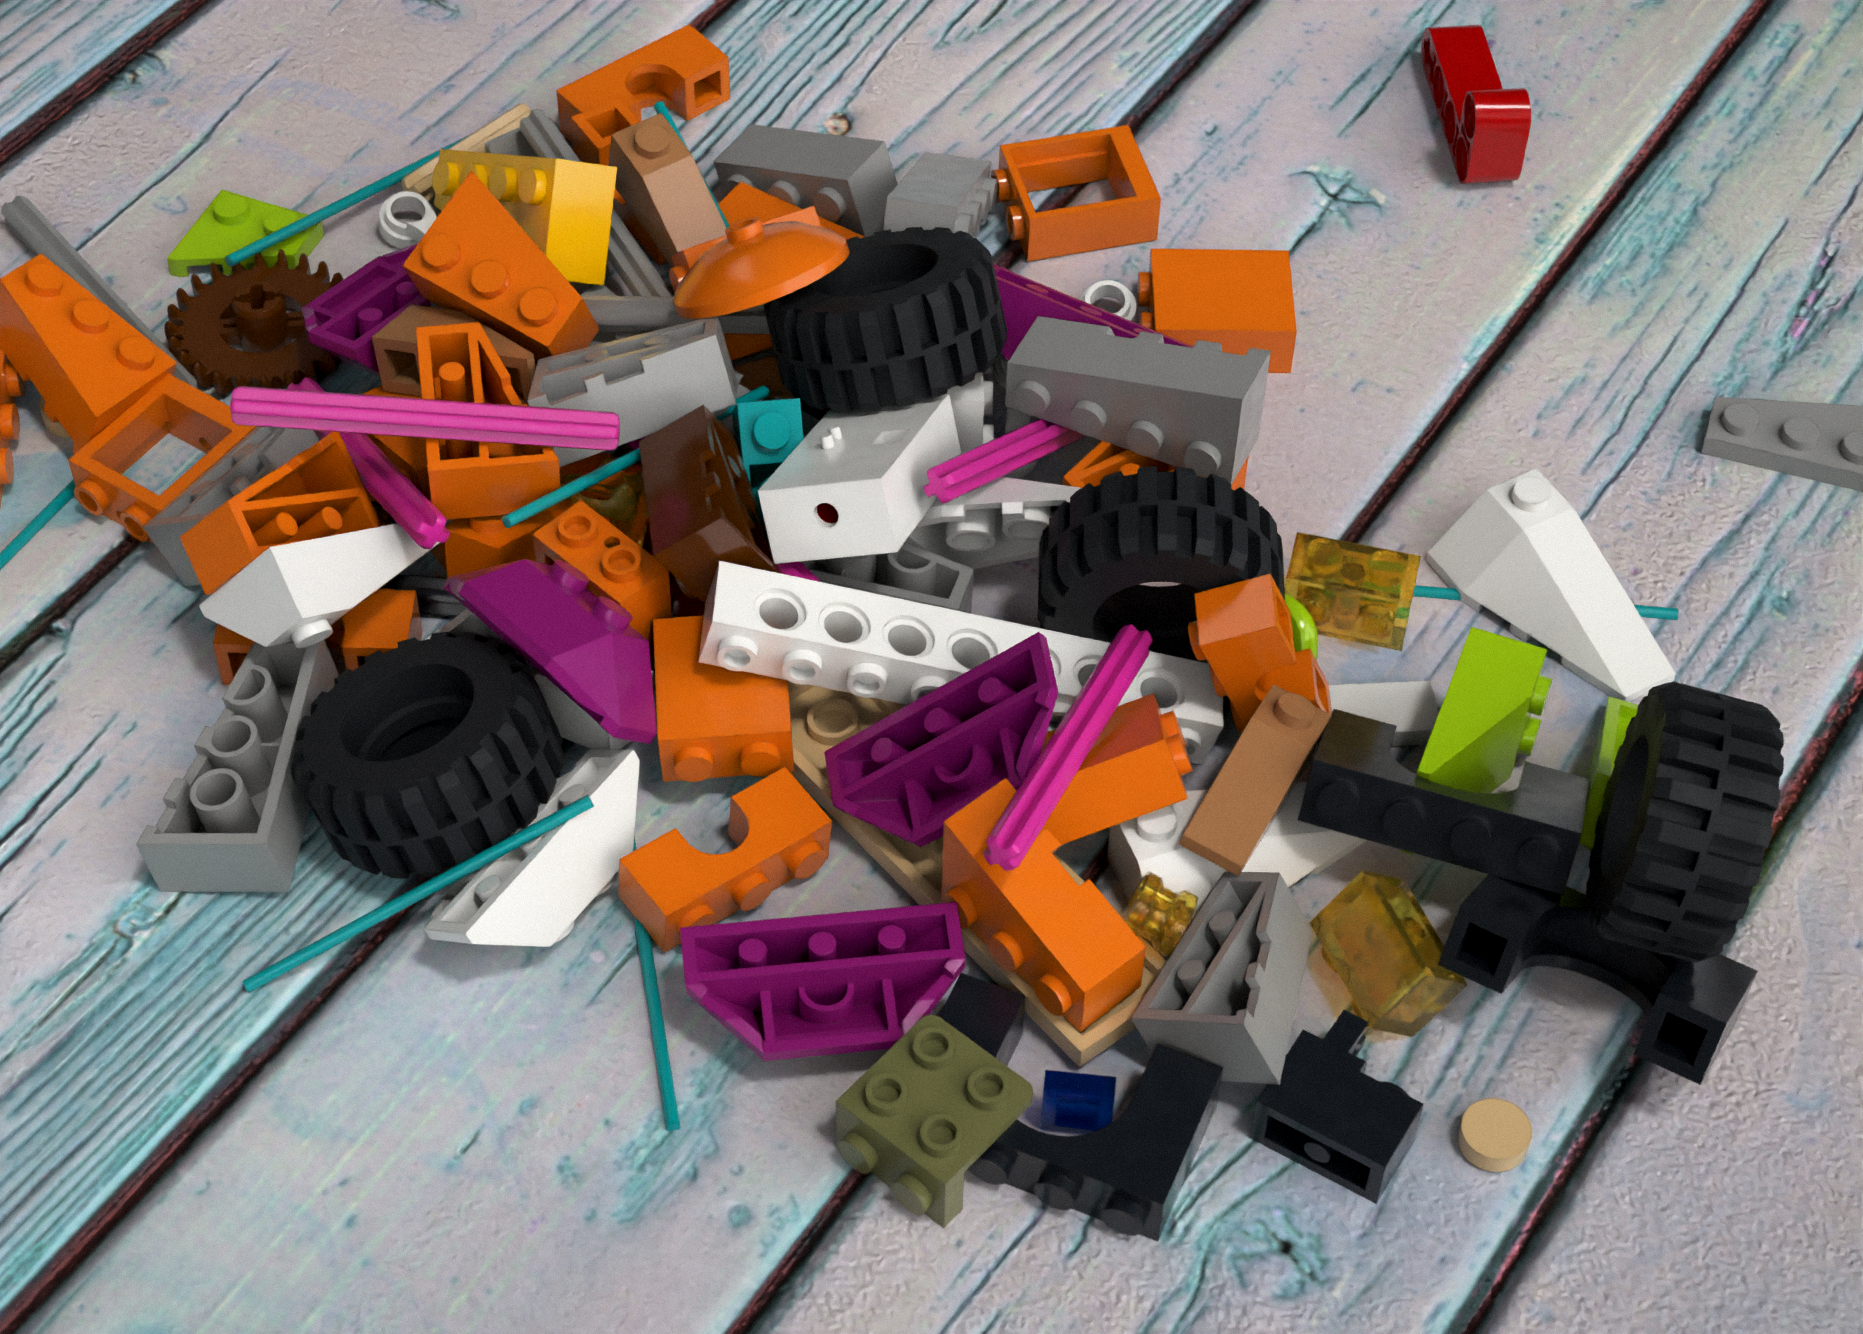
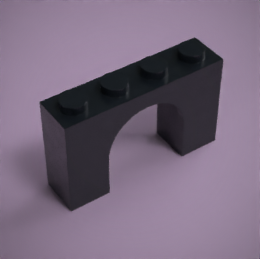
[1298,709,1590,895]
[1437,874,1758,1085]
[939,973,1223,1242]

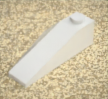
[1426,468,1676,702]
[905,477,1080,569]
[199,519,454,648]
[1107,782,1366,959]

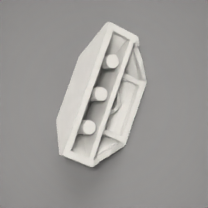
[423,748,640,947]

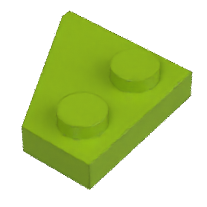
[167,190,324,277]

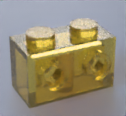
[1284,532,1421,651]
[1309,870,1468,1037]

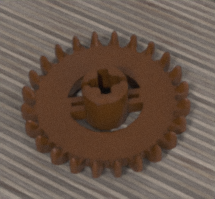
[164,249,344,394]

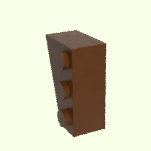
[639,405,781,604]

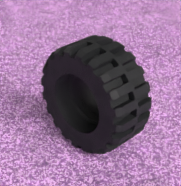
[763,227,1008,413]
[1037,466,1285,664]
[292,632,564,879]
[1586,681,1784,963]

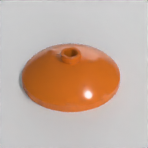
[673,217,850,319]

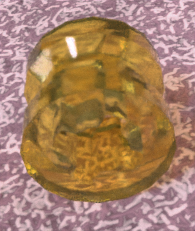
[1121,871,1198,957]

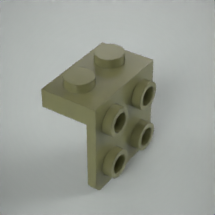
[836,1015,1033,1228]

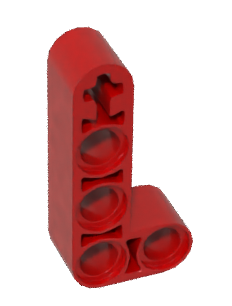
[1421,25,1531,184]

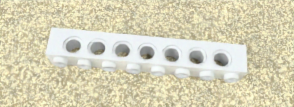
[699,561,1223,765]

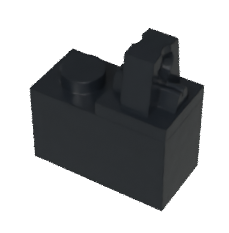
[1250,1010,1424,1204]

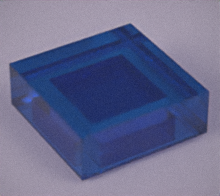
[1040,1070,1116,1134]

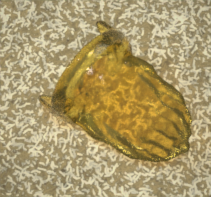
[560,457,648,548]

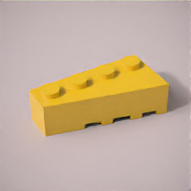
[432,149,617,285]

